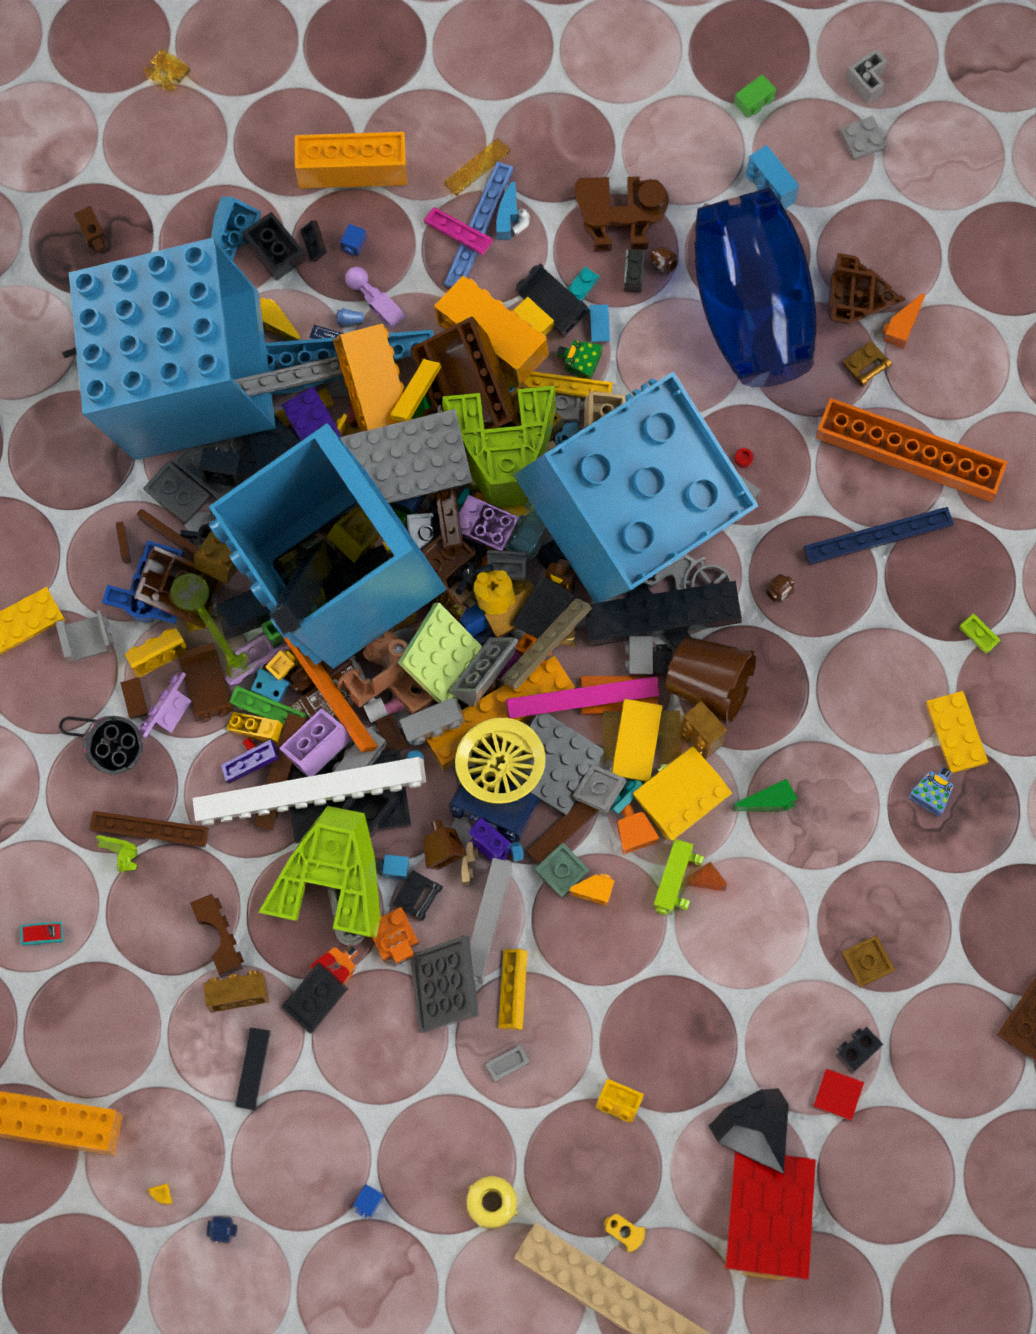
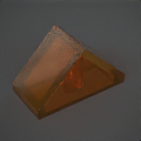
[686,861,727,891]

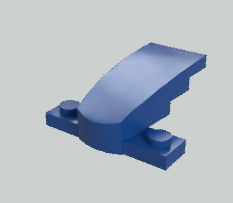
[102,540,184,624]

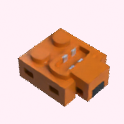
[372,907,419,965]

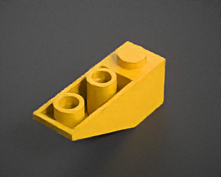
[226,712,284,746]

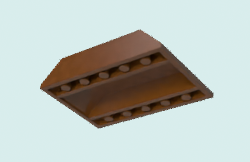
[410,316,515,429]

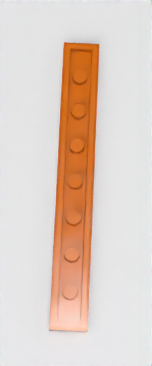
[281,635,378,752]

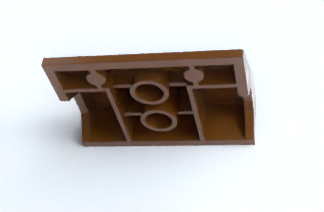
[134,546,223,629]

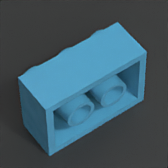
[746,145,799,213]

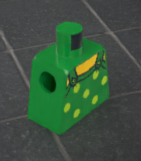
[556,340,603,379]

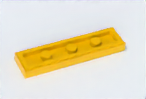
[390,359,441,422]

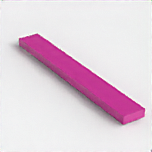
[506,676,660,718]

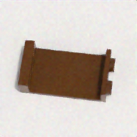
[177,642,234,722]

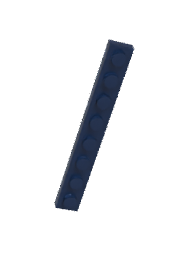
[803,507,954,565]

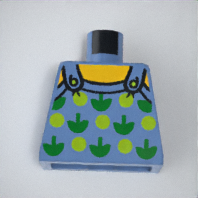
[908,767,954,817]

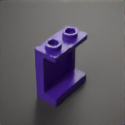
[469,818,511,862]

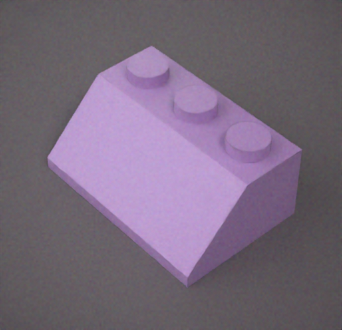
[279,708,352,777]

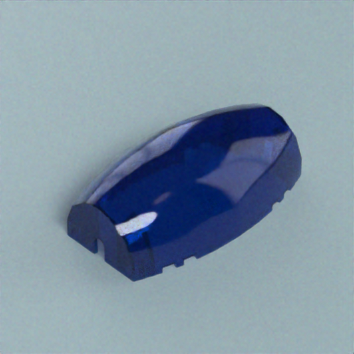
[694,187,817,387]

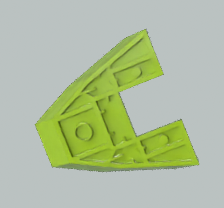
[442,386,556,508]
[258,806,381,938]

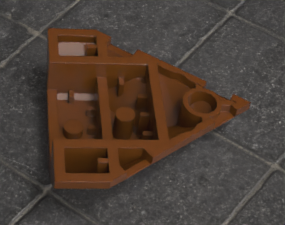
[827,253,906,324]

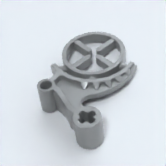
[643,554,732,590]

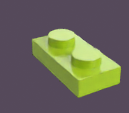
[959,613,1001,654]

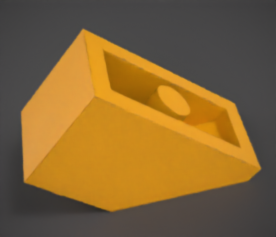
[570,874,615,906]

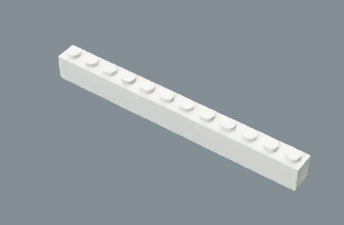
[192,757,427,826]

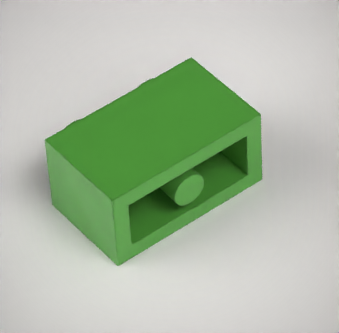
[734,74,776,118]

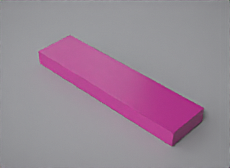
[423,207,493,256]

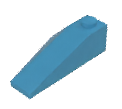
[211,196,261,259]

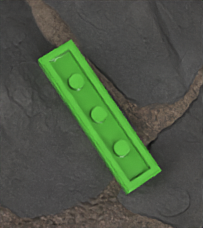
[229,685,307,725]

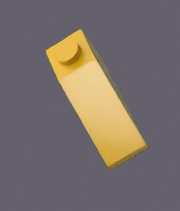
[260,297,301,341]

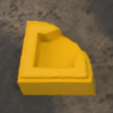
[148,1183,173,1204]

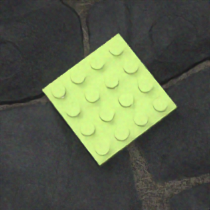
[398,602,482,703]

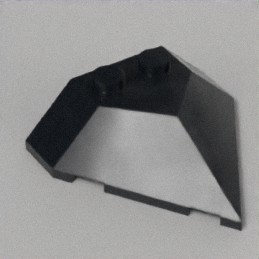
[709,1088,789,1175]

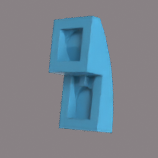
[590,304,610,342]

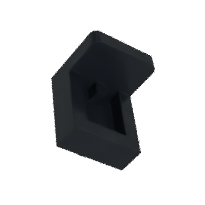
[653,644,672,674]

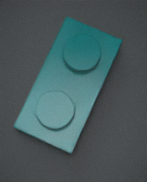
[567,267,600,302]
[609,780,643,814]

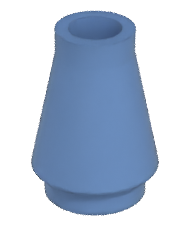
[337,308,364,326]

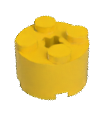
[474,570,515,615]

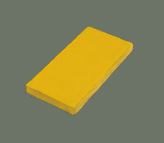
[611,699,663,782]

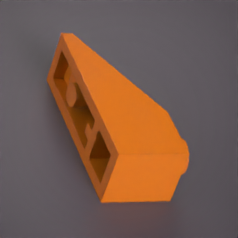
[882,293,926,349]

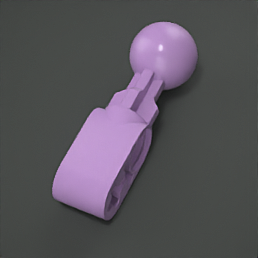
[345,267,405,329]

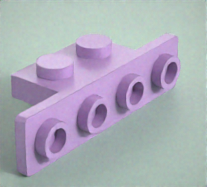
[225,632,291,686]
[138,672,191,738]

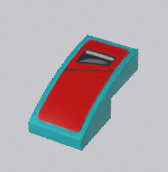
[20,922,63,946]

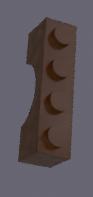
[190,894,244,978]

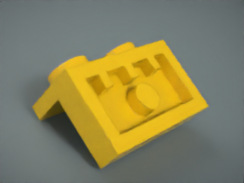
[596,1079,644,1123]

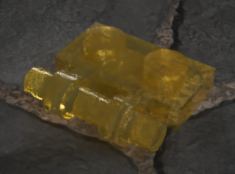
[144,48,191,92]

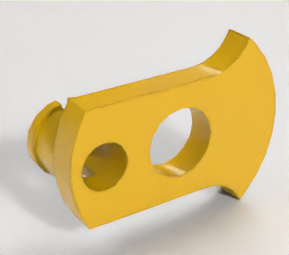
[604,1213,645,1252]

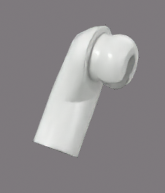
[511,209,530,236]

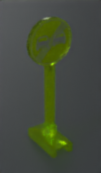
[171,574,248,678]

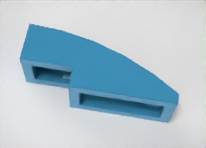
[496,182,517,240]

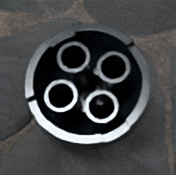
[82,716,143,775]

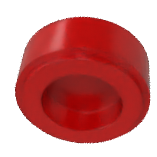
[734,448,754,468]

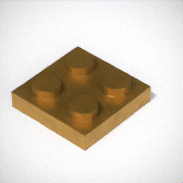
[841,935,895,988]

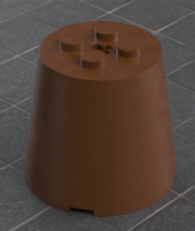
[666,637,757,724]

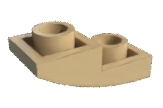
[462,842,479,886]

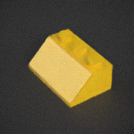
[125,628,187,678]

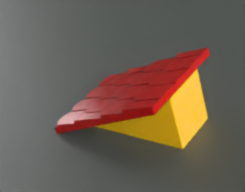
[725,1151,816,1281]

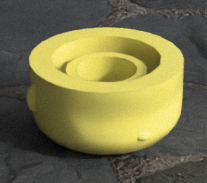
[466,1176,518,1229]

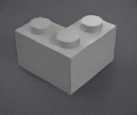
[846,49,888,104]

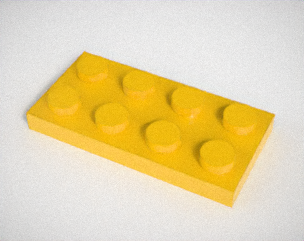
[0,586,65,655]
[926,691,988,774]

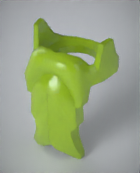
[96,835,138,872]

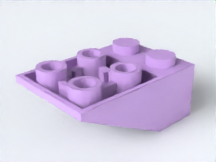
[459,495,519,551]

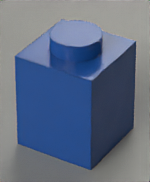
[340,224,367,256]
[459,604,489,637]
[353,1184,384,1218]

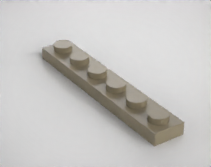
[501,598,592,690]

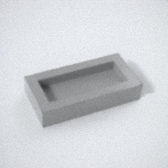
[485,1045,530,1082]

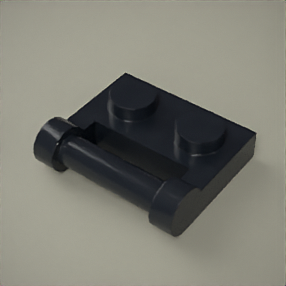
[393,870,443,921]

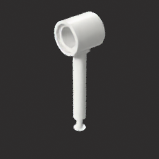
[349,656,388,723]

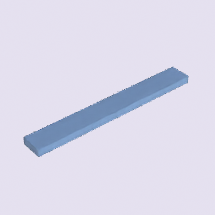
[444,161,514,289]

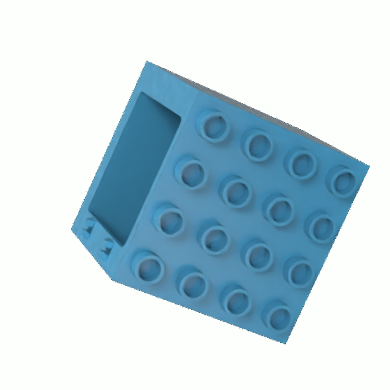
[69,237,276,460]
[513,371,758,603]
[209,423,447,669]

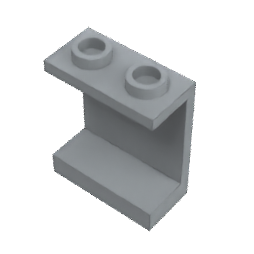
[56,610,114,663]

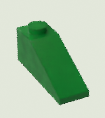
[733,778,797,812]

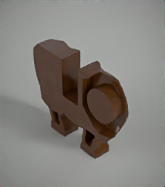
[575,176,669,252]

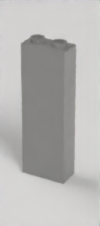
[470,858,512,985]

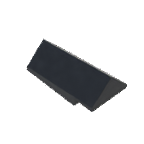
[215,578,289,640]

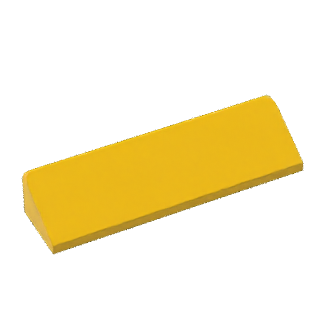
[498,949,527,1030]

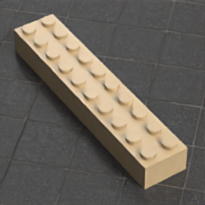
[514,1222,711,1334]

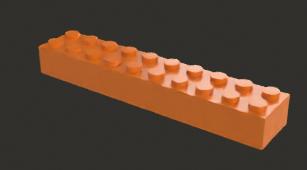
[815,398,1008,502]

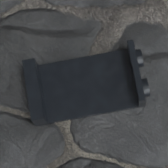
[515,263,590,337]

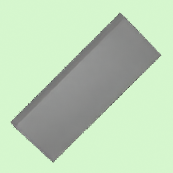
[449,638,518,708]

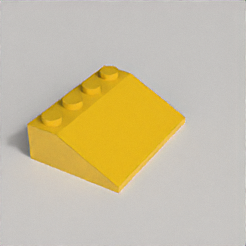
[632,746,732,841]

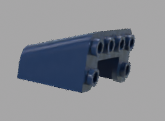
[448,767,539,843]

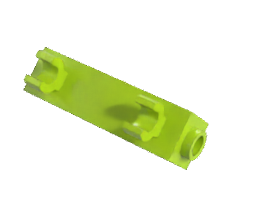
[653,839,704,915]

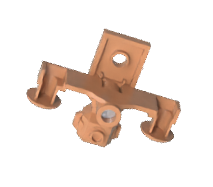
[338,619,436,715]

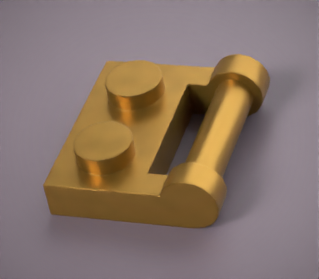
[842,341,892,387]

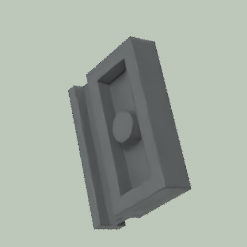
[487,550,526,581]

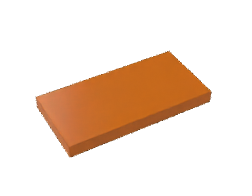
[581,676,658,715]

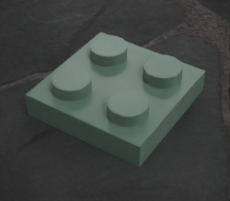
[535,843,590,898]

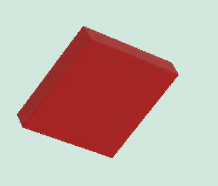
[813,1068,864,1121]

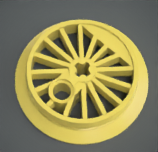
[455,718,545,804]

